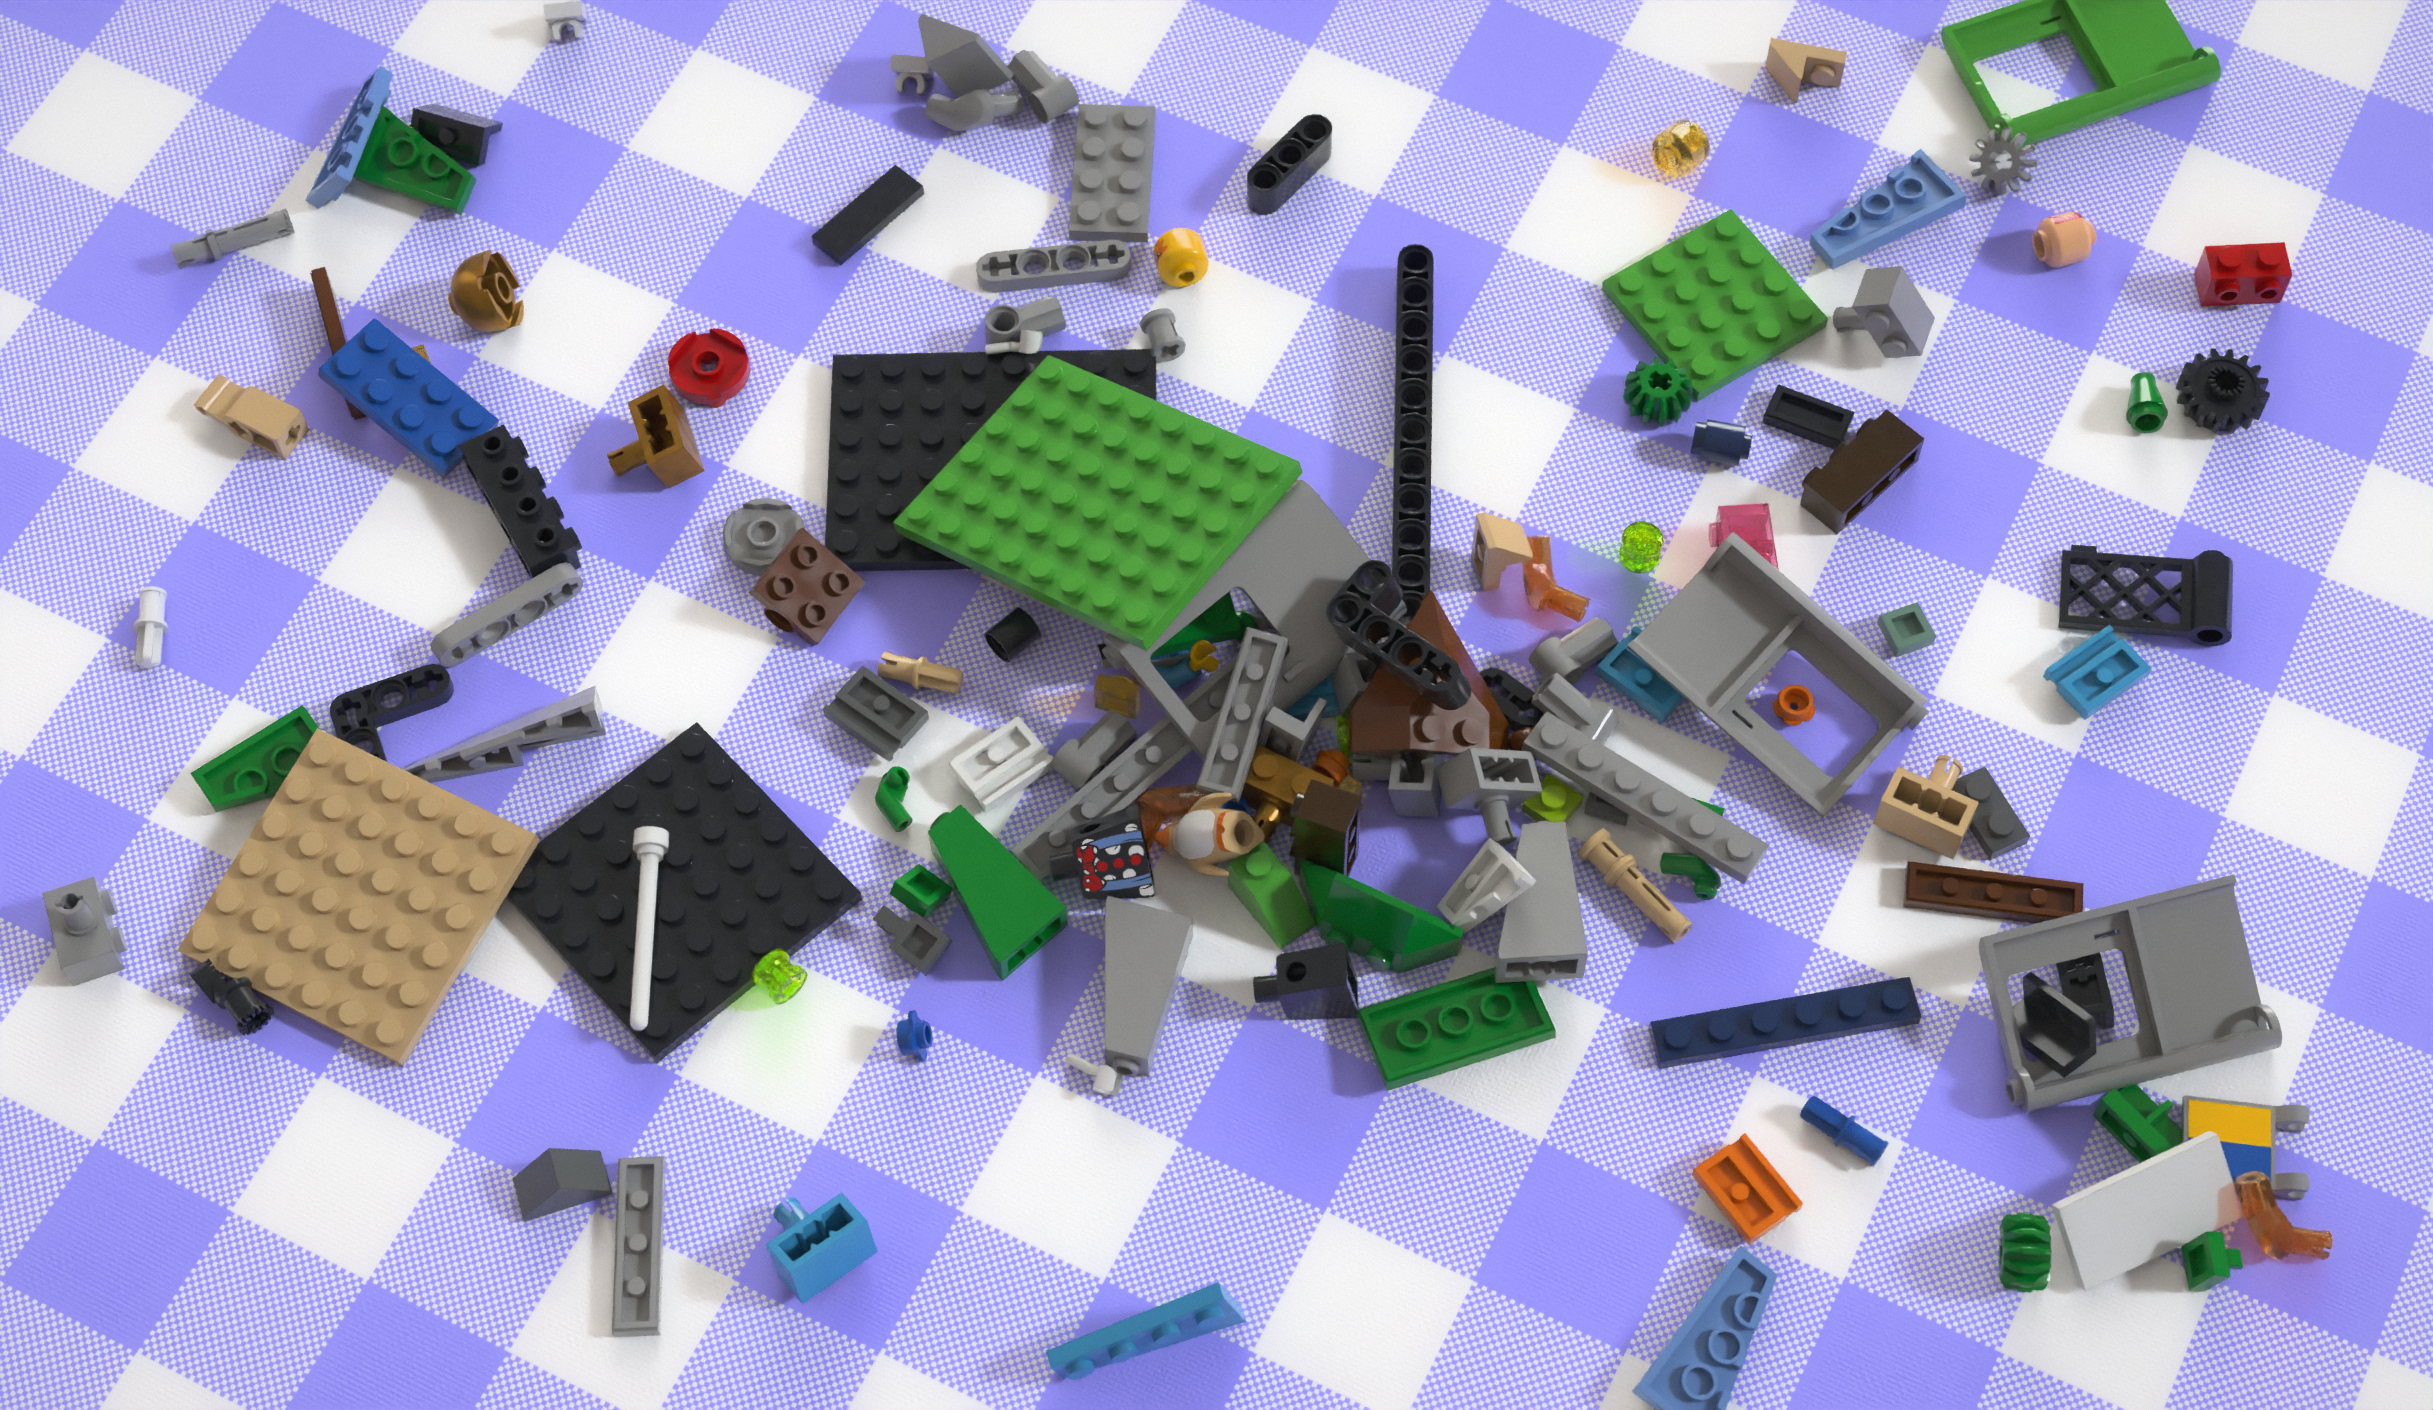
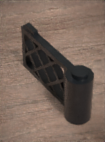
[2058,544,2233,647]

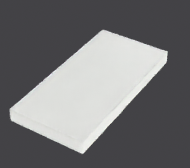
[2052,1131,2244,1291]

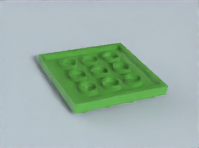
[1602,209,1828,401]

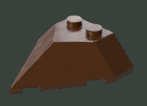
[1349,590,1509,757]

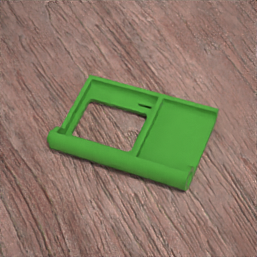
[1941,0,2221,147]

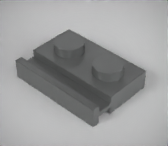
[823,666,929,762]

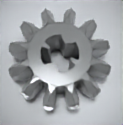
[1969,127,2039,195]

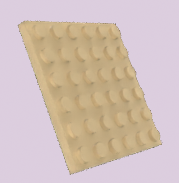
[177,728,540,1067]

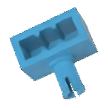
[765,1192,878,1304]

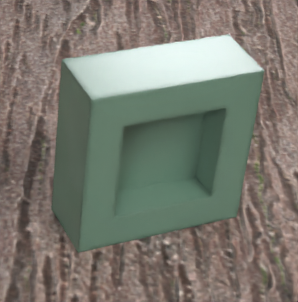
[1877,602,1936,658]

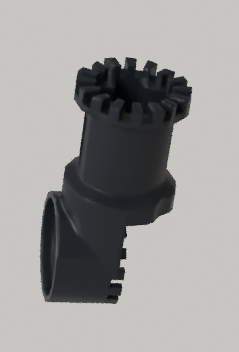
[189,958,275,1036]

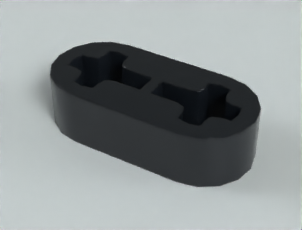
[1480,668,1544,732]

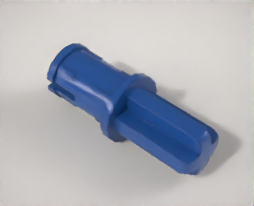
[1800,1096,1889,1167]

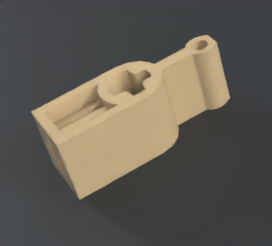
[194,374,309,460]

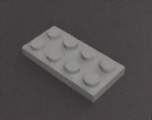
[1069,103,1156,242]

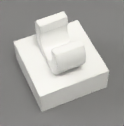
[543,0,587,42]
[890,54,935,95]

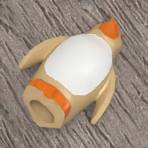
[1153,793,1265,877]

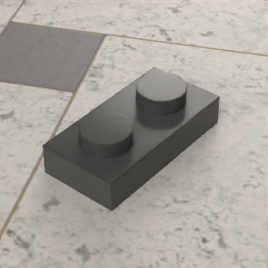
[1952,766,2030,860]

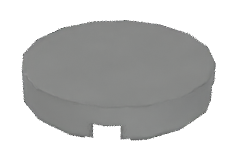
[722,497,805,576]

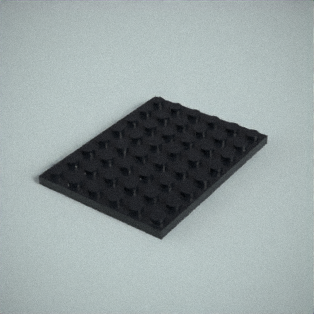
[825,349,1157,571]

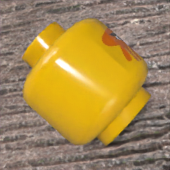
[1154,228,1209,287]

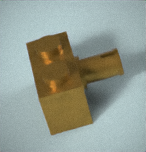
[607,385,705,489]
[1241,744,1334,845]

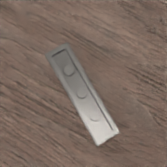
[1196,627,1289,803]
[612,1156,666,1337]

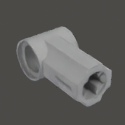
[1007,49,1080,124]
[985,296,1066,344]
[1528,617,1618,686]
[1531,672,1619,745]
[1051,710,1137,790]

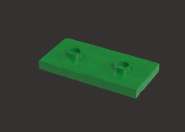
[1356,967,1556,1091]

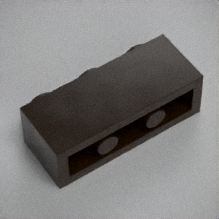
[1800,409,1925,535]
[1289,779,1362,877]

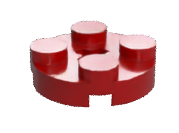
[668,328,751,408]

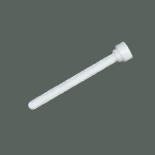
[630,826,669,1031]

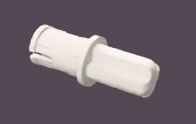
[133,586,168,669]

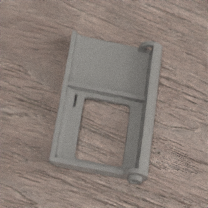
[1102,480,1407,761]
[1627,532,1930,818]
[1979,874,2282,1113]

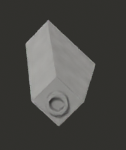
[1494,821,1588,983]
[1105,896,1193,1077]

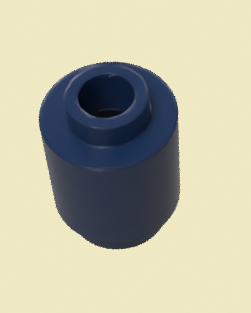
[1690,419,1752,466]

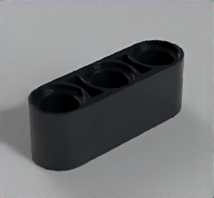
[1247,114,1333,215]

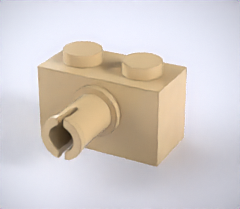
[1873,755,1979,860]

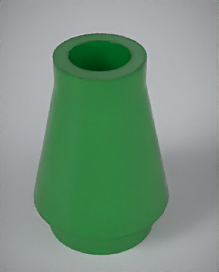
[2126,372,2168,434]

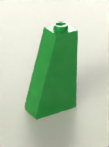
[928,804,1068,981]

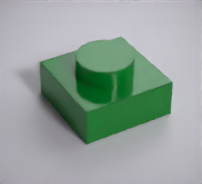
[889,864,953,918]

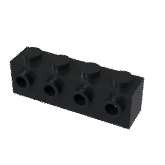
[459,424,582,579]

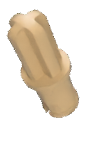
[878,651,963,694]

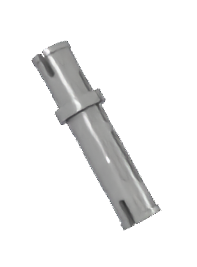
[171,208,295,269]

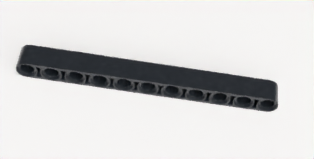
[1391,244,1434,626]

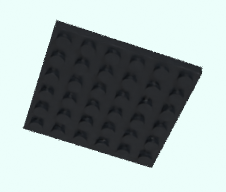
[506,722,862,1063]

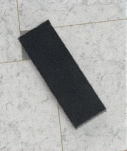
[812,164,924,266]

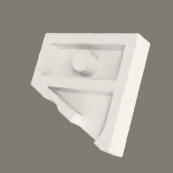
[1436,838,1536,933]

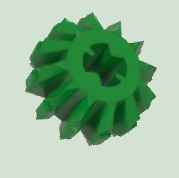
[1623,356,1693,428]
[1998,1212,2052,1293]

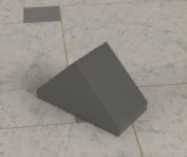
[512,1148,613,1222]

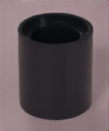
[984,607,1041,663]

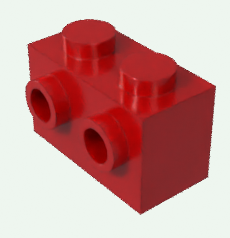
[2194,242,2292,307]

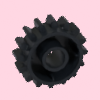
[2175,348,2270,434]

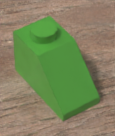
[1228,841,1316,950]

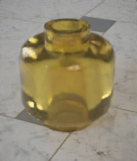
[1651,120,1710,178]

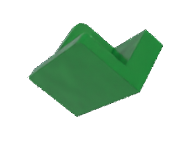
[2092,1084,2182,1163]

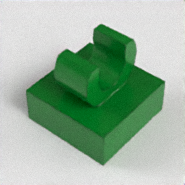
[2181,1231,2243,1292]

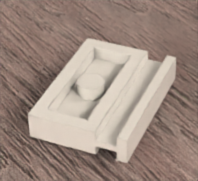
[949,716,1054,814]

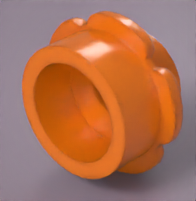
[1773,685,1815,726]
[1311,749,1352,788]

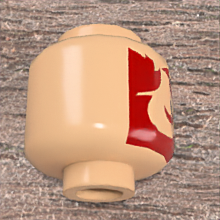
[2032,211,2096,268]

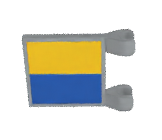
[2181,1095,2310,1200]

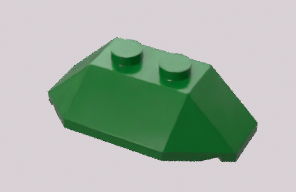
[1300,859,1464,974]

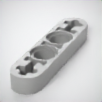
[976,240,1131,293]
[430,563,583,668]

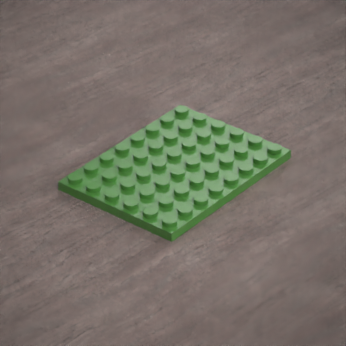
[893,355,1303,651]

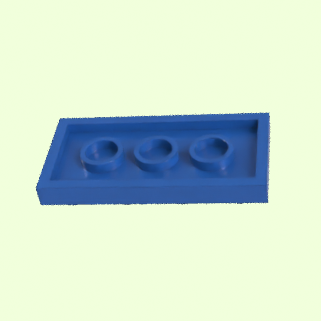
[318,318,499,479]

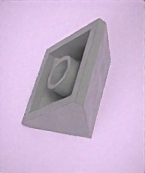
[918,13,1014,97]

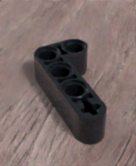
[1326,560,1471,710]

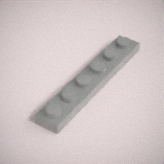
[1522,711,1769,885]

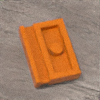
[1692,1133,1803,1246]

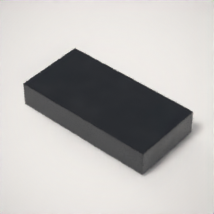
[1762,384,1855,450]

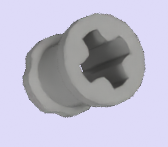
[1140,308,1186,362]

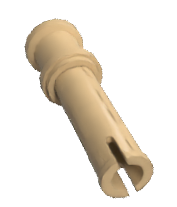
[1577,828,1693,944]

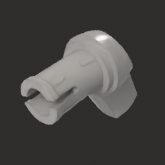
[924,89,1023,131]

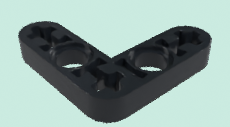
[330,664,454,762]

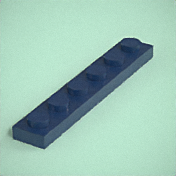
[1648,976,1922,1069]

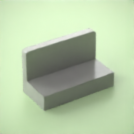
[1258,698,1327,763]

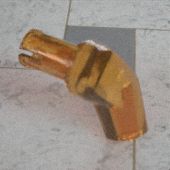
[1522,535,1591,623]
[1135,783,1209,852]
[2235,1171,2333,1260]

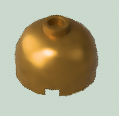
[448,250,524,332]

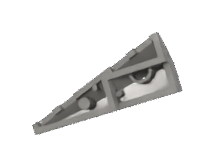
[401,686,606,783]

